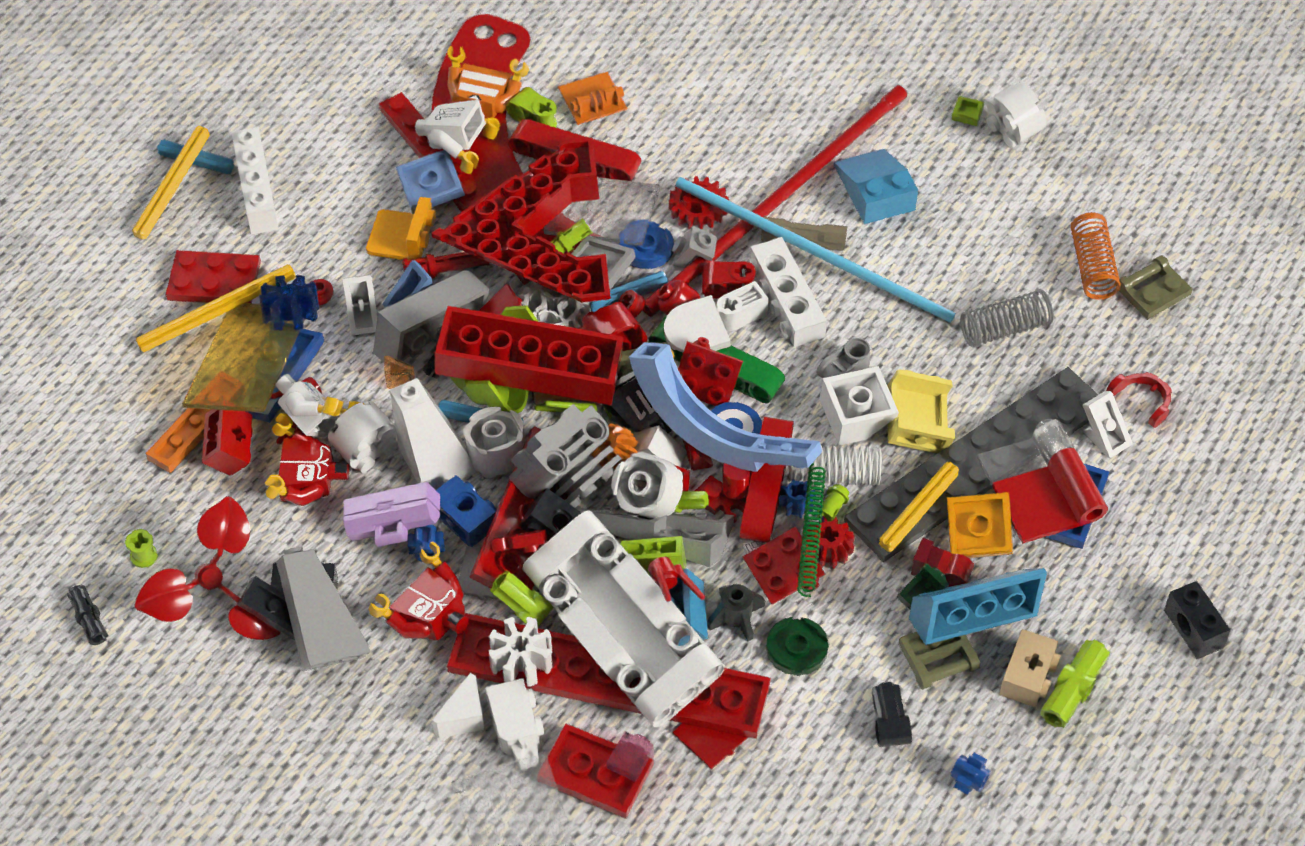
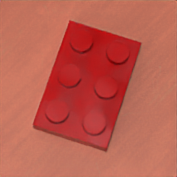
[166,250,261,305]
[537,723,654,819]

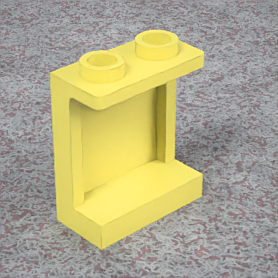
[887,369,955,454]

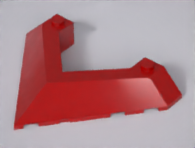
[431,137,611,302]

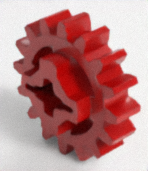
[669,176,729,230]

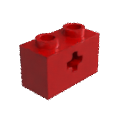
[202,401,253,476]

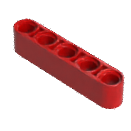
[508,119,642,186]
[740,417,794,543]

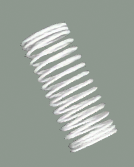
[789,445,882,486]

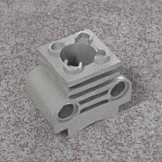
[509,404,621,508]

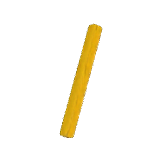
[132,126,210,240]

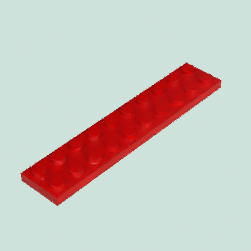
[447,613,771,739]

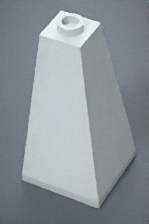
[390,378,478,490]

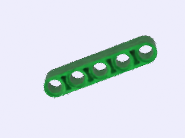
[648,316,785,404]

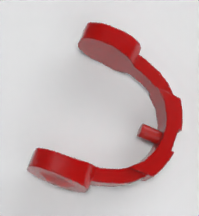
[1106,372,1172,428]

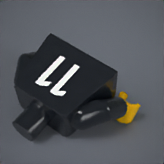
[601,349,674,434]

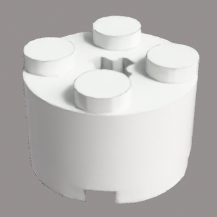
[986,82,1047,148]
[328,401,398,473]
[464,407,526,478]
[612,452,683,518]

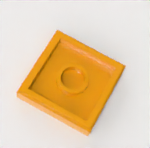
[947,492,1013,558]

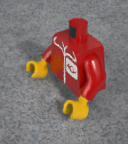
[265,413,349,506]
[369,542,469,641]

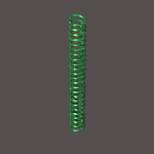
[797,463,826,597]

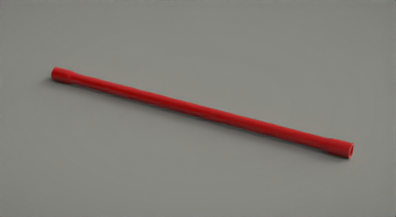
[642,85,907,317]

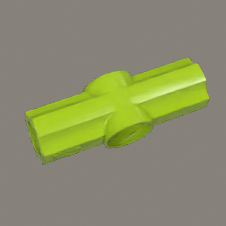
[1040,639,1110,728]

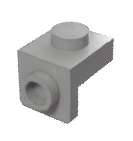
[673,226,717,268]

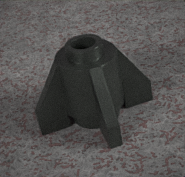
[707,584,765,641]

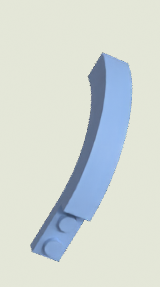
[629,342,822,472]

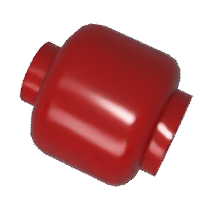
[658,280,700,315]

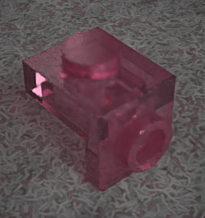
[607,731,654,782]

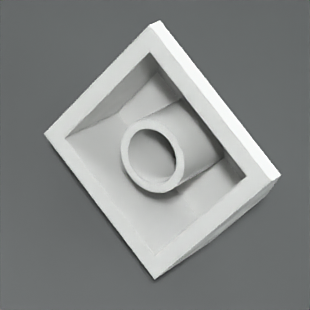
[820,366,899,446]

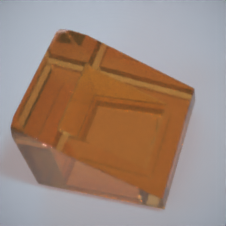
[384,355,415,389]

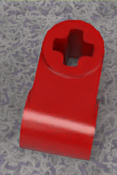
[702,261,756,299]

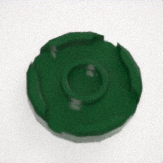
[766,617,829,676]

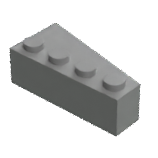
[373,269,489,373]

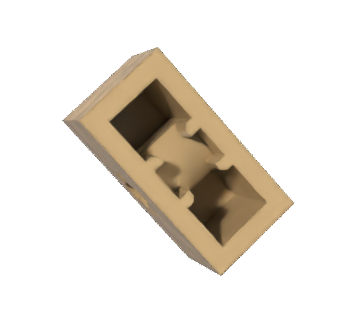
[999,629,1061,708]

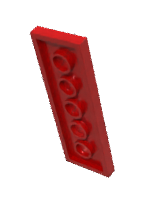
[469,426,568,590]

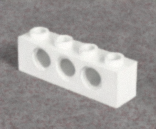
[231,127,279,234]
[747,237,827,347]

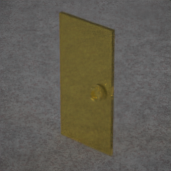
[182,303,309,412]

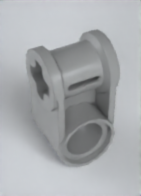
[817,338,871,378]

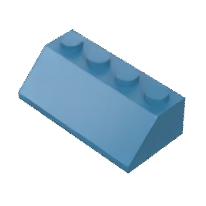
[909,568,1047,645]

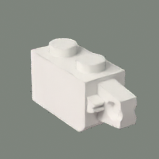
[486,678,544,771]

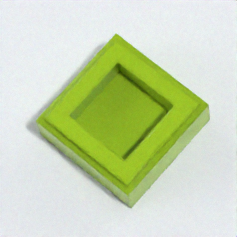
[951,96,985,126]

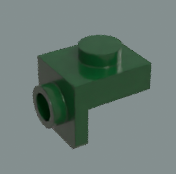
[896,563,949,610]

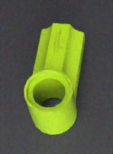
[490,570,554,627]

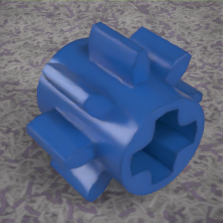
[778,479,816,518]
[407,525,445,562]
[950,752,991,795]

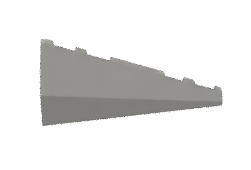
[576,506,734,567]

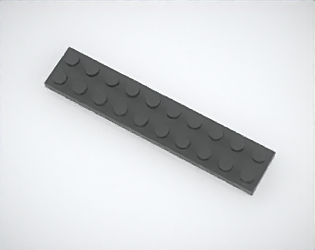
[844,367,1098,563]

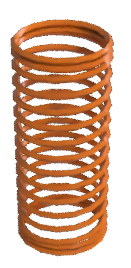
[1070,212,1121,300]

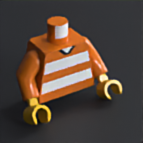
[447,46,529,118]

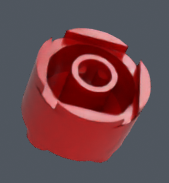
[581,302,647,351]

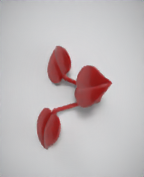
[134,496,281,640]

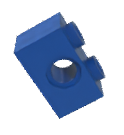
[436,475,497,547]

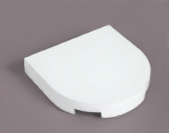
[664,295,731,352]

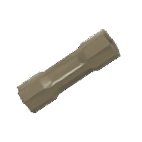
[761,216,848,251]

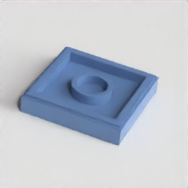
[396,150,465,214]

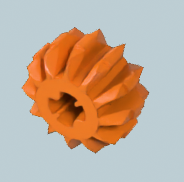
[591,423,639,469]

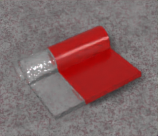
[977,419,1108,544]

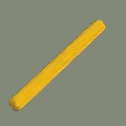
[136,264,295,352]

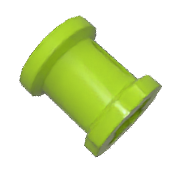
[125,529,158,568]

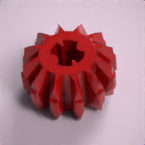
[805,516,855,569]

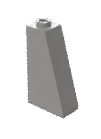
[276,547,370,671]

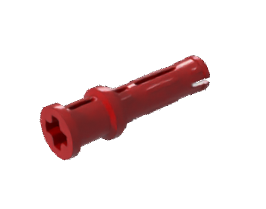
[402,252,490,279]

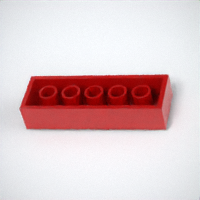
[435,306,624,405]

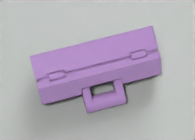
[343,482,440,547]

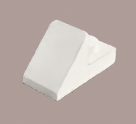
[1081,391,1133,458]

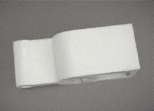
[717,281,769,331]

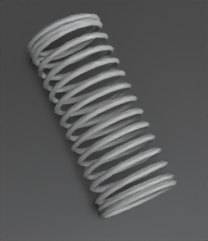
[960,289,1054,348]

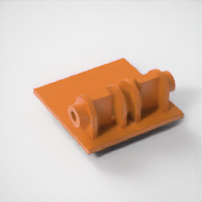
[558,71,628,125]

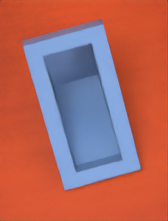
[383,260,433,307]

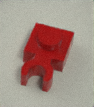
[695,475,745,523]
[491,529,548,553]

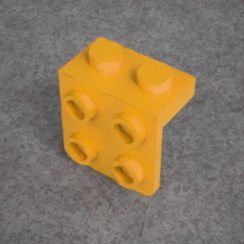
[366,197,436,260]

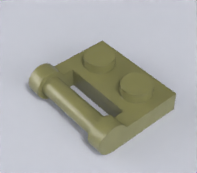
[1115,255,1193,320]
[898,631,980,690]

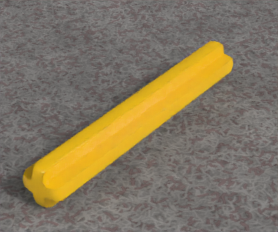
[879,462,959,552]

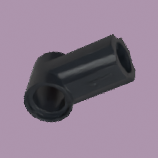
[872,682,912,747]

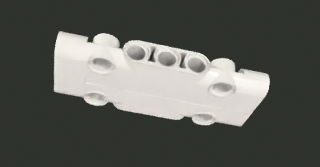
[523,511,725,728]

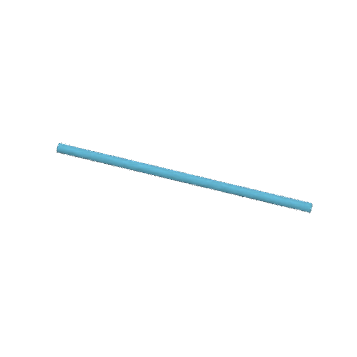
[675,177,956,323]

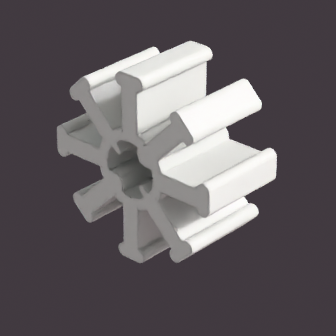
[489,617,552,687]

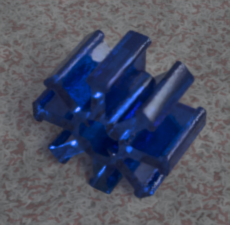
[259,275,319,331]

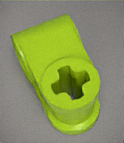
[506,87,557,128]

